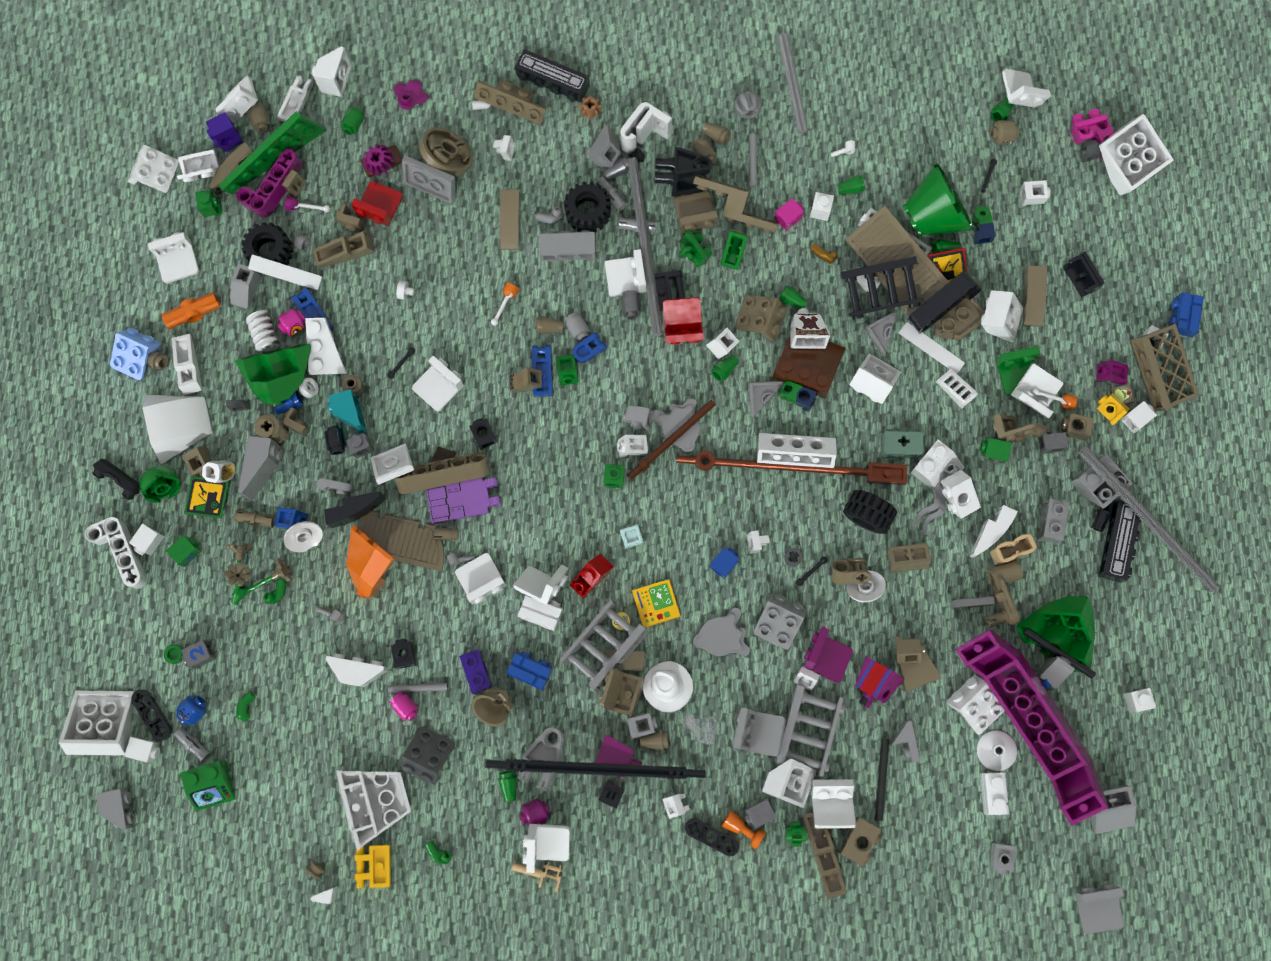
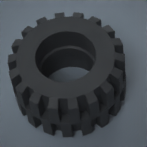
[564,182,611,232]
[241,222,293,266]
[843,490,897,534]

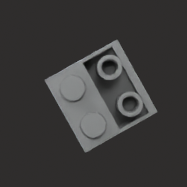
[1071,454,1133,509]
[1090,785,1136,834]

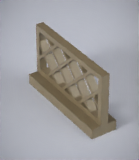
[1131,324,1199,412]

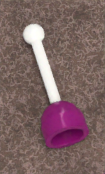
[285,195,330,213]

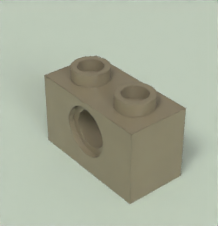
[839,817,882,866]

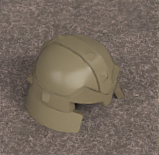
[471,687,514,727]

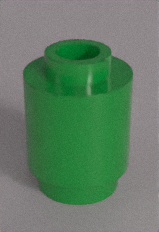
[340,107,364,135]

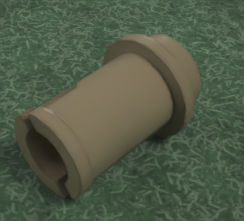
[433,527,458,542]

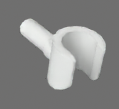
[830,140,855,157]

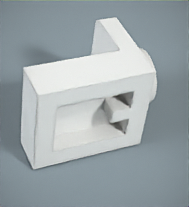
[617,435,648,458]

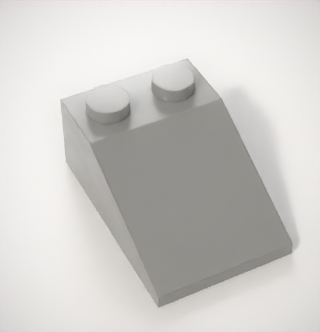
[238,436,283,500]

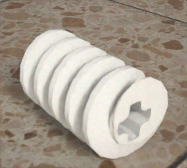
[246,310,280,353]

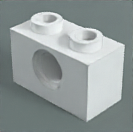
[941,470,981,519]

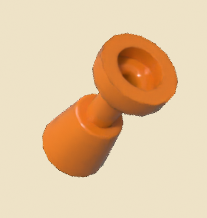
[721,810,766,849]

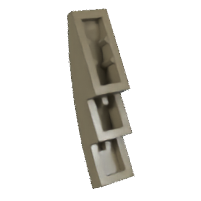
[802,812,847,900]

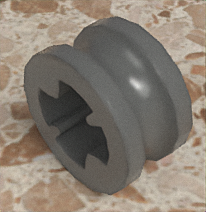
[784,548,802,567]

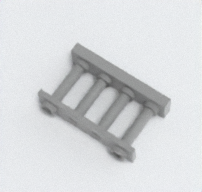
[559,600,649,693]
[775,684,846,776]

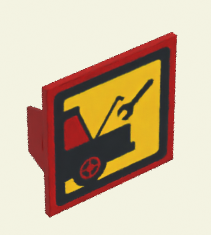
[927,248,967,282]

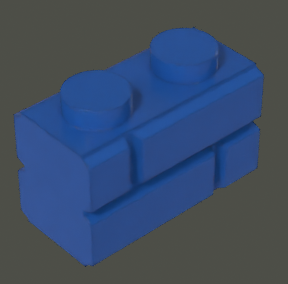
[1168,292,1204,337]
[506,651,553,691]

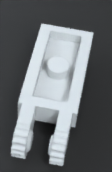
[277,75,313,122]

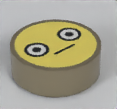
[611,611,631,631]

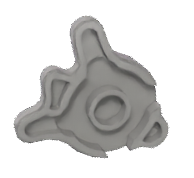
[653,398,700,453]
[693,608,750,657]

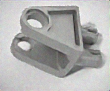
[517,727,564,791]

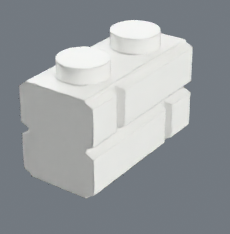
[518,595,563,632]
[980,772,1009,815]

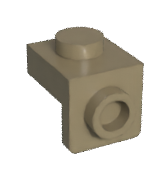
[336,203,364,232]

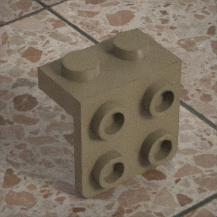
[674,191,718,233]
[735,295,787,342]
[993,414,1049,443]
[599,668,645,717]

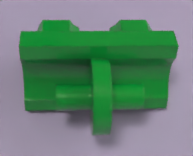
[679,230,712,268]

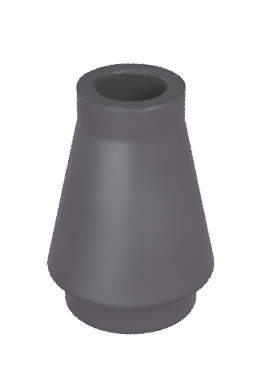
[603,156,629,180]

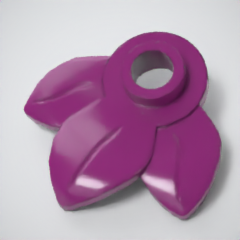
[394,80,429,110]

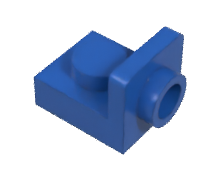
[274,507,308,529]

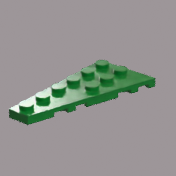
[218,111,327,194]

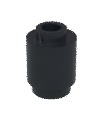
[324,426,346,455]

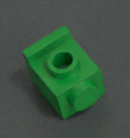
[195,190,222,217]

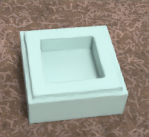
[620,524,644,549]

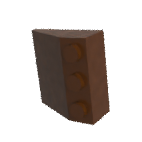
[772,336,846,399]

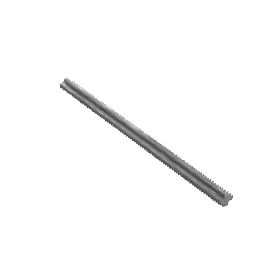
[627,157,663,337]
[1078,446,1220,593]

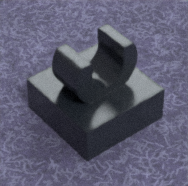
[598,782,625,809]

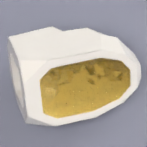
[202,460,235,483]

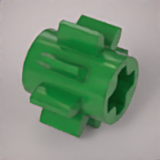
[785,821,807,847]

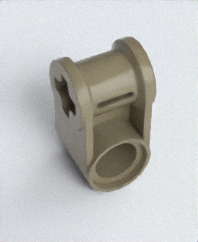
[831,558,871,585]

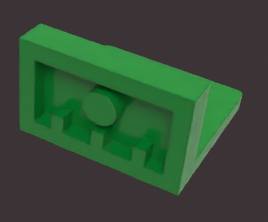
[996,346,1040,396]

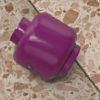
[519,799,550,827]

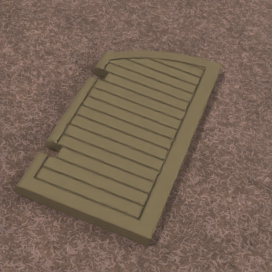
[358,511,444,572]

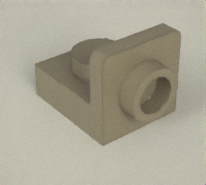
[282,170,306,197]
[282,407,309,437]

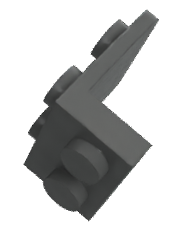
[400,727,455,785]

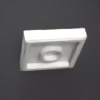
[370,444,414,485]

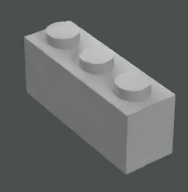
[539,230,596,261]

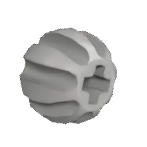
[735,91,762,119]

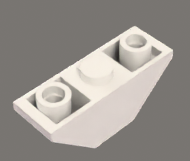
[326,653,388,687]

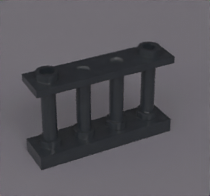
[840,256,924,320]

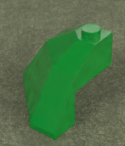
[235,344,311,407]
[1016,596,1095,672]

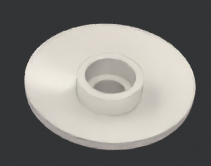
[284,521,323,552]
[846,570,886,602]
[977,730,1017,771]

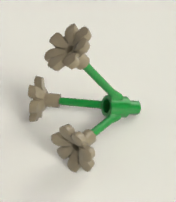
[224,544,293,605]

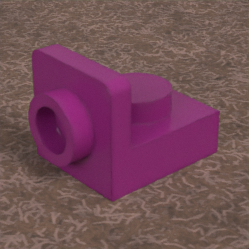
[1096,360,1128,385]

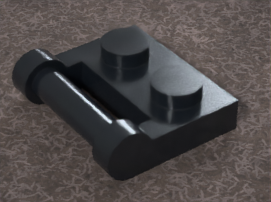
[654,270,685,311]

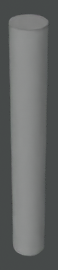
[749,134,757,187]
[388,683,448,693]

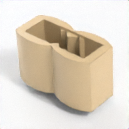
[990,534,1037,565]

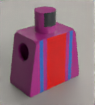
[855,657,904,708]

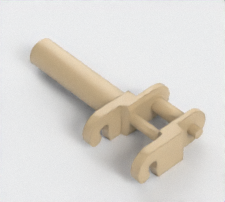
[511,862,563,892]

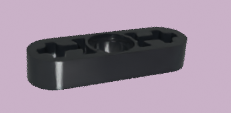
[131,690,172,741]
[685,818,739,856]

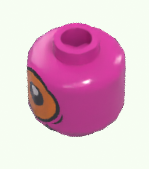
[277,309,306,336]

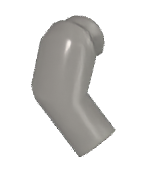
[536,206,563,224]

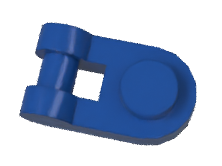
[573,332,608,363]

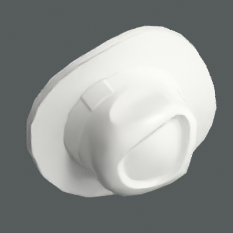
[643,661,693,712]

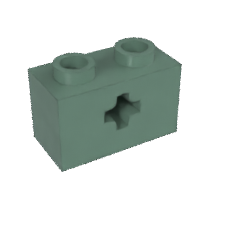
[882,428,924,458]

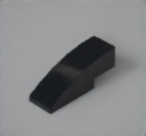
[324,492,385,528]

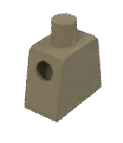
[896,651,942,692]

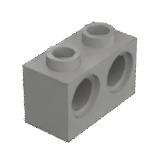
[1038,498,1069,544]

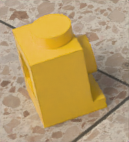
[1097,393,1130,425]

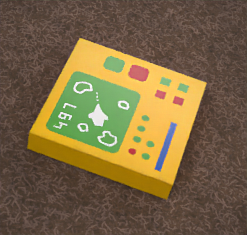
[632,579,681,628]

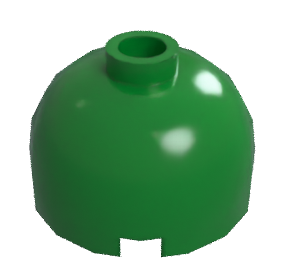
[140,465,181,503]

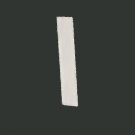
[248,255,322,290]
[899,322,965,374]

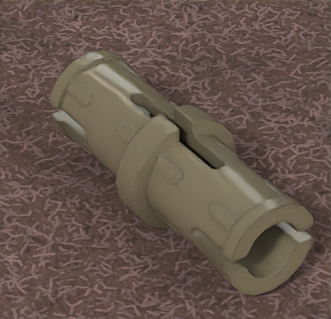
[234,509,275,528]

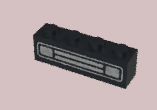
[515,49,590,102]
[1098,500,1142,583]

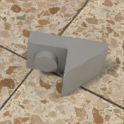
[889,721,920,762]

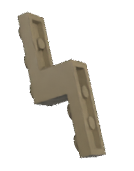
[693,175,779,234]

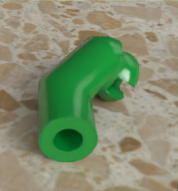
[424,840,452,864]

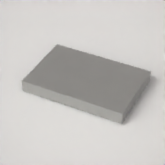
[402,155,456,204]

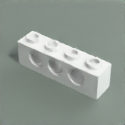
[757,433,836,468]

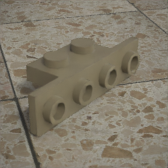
[474,80,546,125]

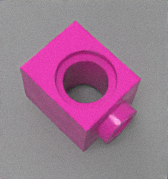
[774,198,804,231]

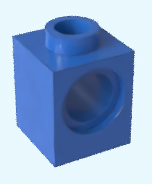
[709,547,740,579]

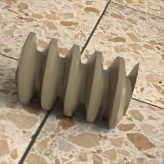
[254,415,288,446]

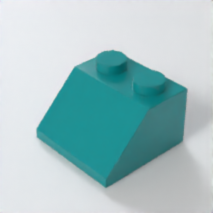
[327,389,368,434]

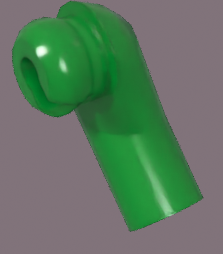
[263,579,287,604]
[236,691,256,722]

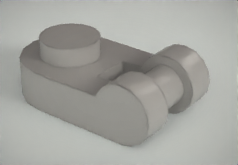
[316,478,353,496]

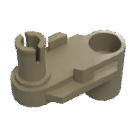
[985,560,1023,628]

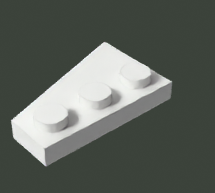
[305,318,347,375]

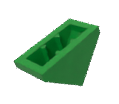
[720,230,748,270]

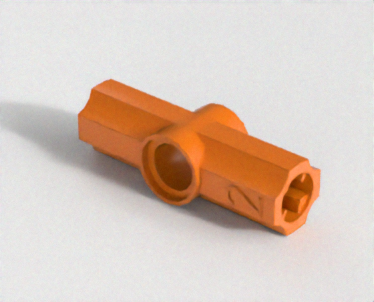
[162,292,221,330]

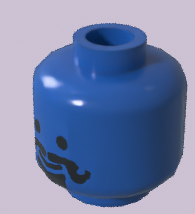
[176,695,207,725]

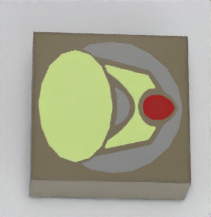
[1109,383,1136,405]

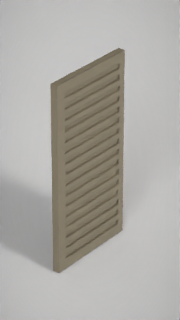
[846,206,949,316]

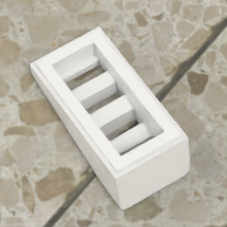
[936,369,978,409]

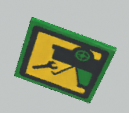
[184,476,229,519]

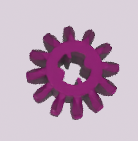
[362,144,395,177]

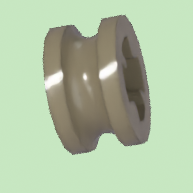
[305,860,326,880]

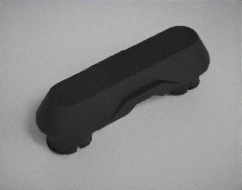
[92,459,140,500]

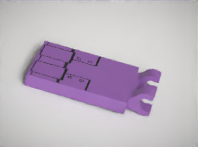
[426,477,501,524]

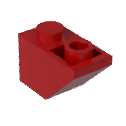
[570,553,614,598]

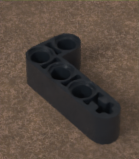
[908,271,982,334]

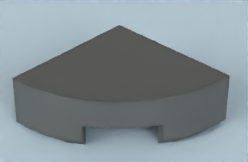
[226,400,250,412]

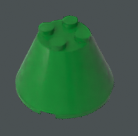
[903,163,973,237]

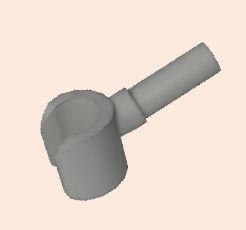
[447,553,475,566]
[316,607,344,622]

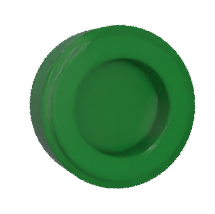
[164,644,183,664]

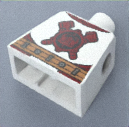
[790,308,830,349]

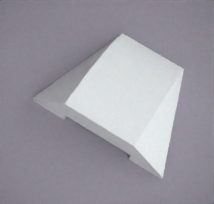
[142,395,213,465]
[336,771,411,850]

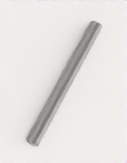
[778,33,808,134]

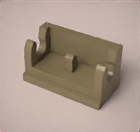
[887,543,931,573]

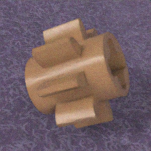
[579,95,602,120]

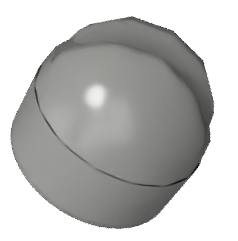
[294,235,310,251]

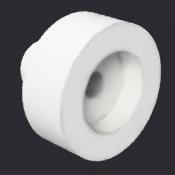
[396,280,414,300]
[299,378,319,398]

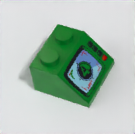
[180,761,236,811]

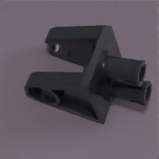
[654,147,712,197]

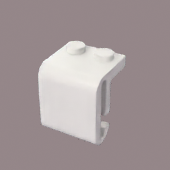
[621,102,672,155]

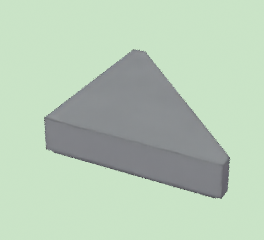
[865,311,897,357]
[748,381,784,418]

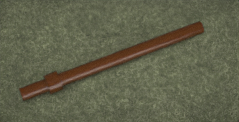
[627,400,716,481]

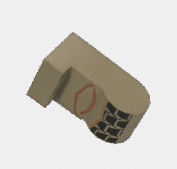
[509,367,542,393]

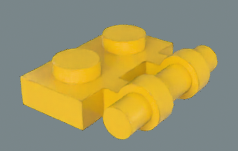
[354,845,391,888]

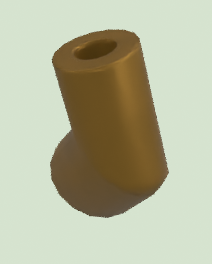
[810,243,838,264]

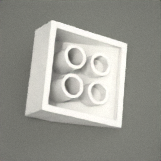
[59,691,134,755]

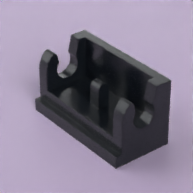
[1063,251,1105,298]

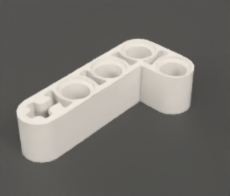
[85,517,147,589]

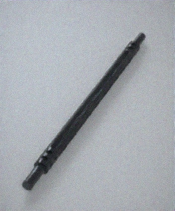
[485,759,706,779]

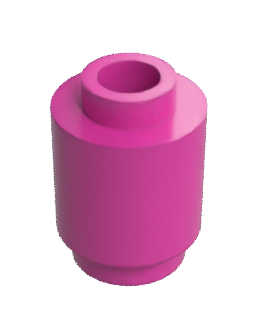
[389,691,419,721]

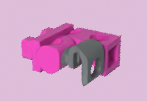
[1070,108,1114,163]

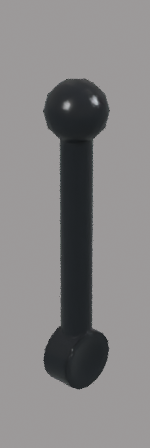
[981,158,997,193]
[387,347,415,379]
[796,556,828,586]

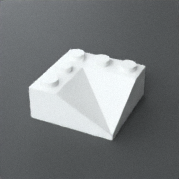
[1099,114,1174,196]

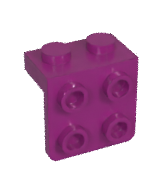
[804,626,853,683]

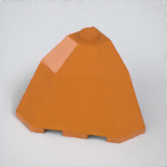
[346,525,396,599]

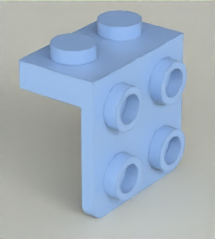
[110,328,161,380]

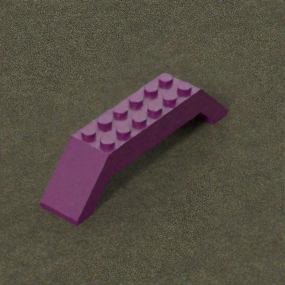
[955,629,1109,826]

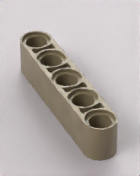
[394,452,490,494]

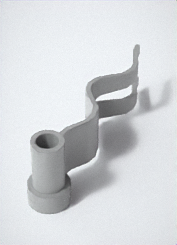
[913,463,969,535]

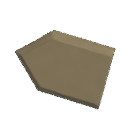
[934,298,985,340]

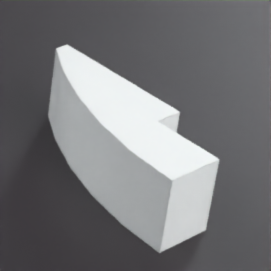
[172,334,202,395]
[969,505,1018,558]

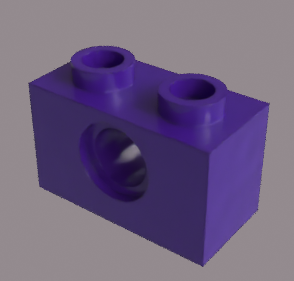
[206,112,244,152]
[459,649,493,695]

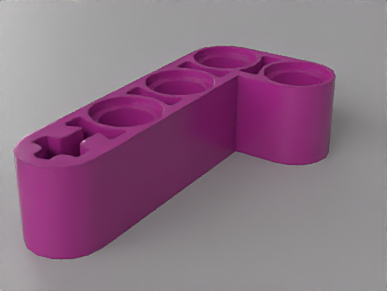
[236,149,303,218]

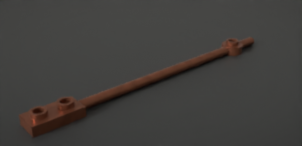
[676,451,907,485]

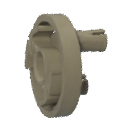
[419,127,473,177]

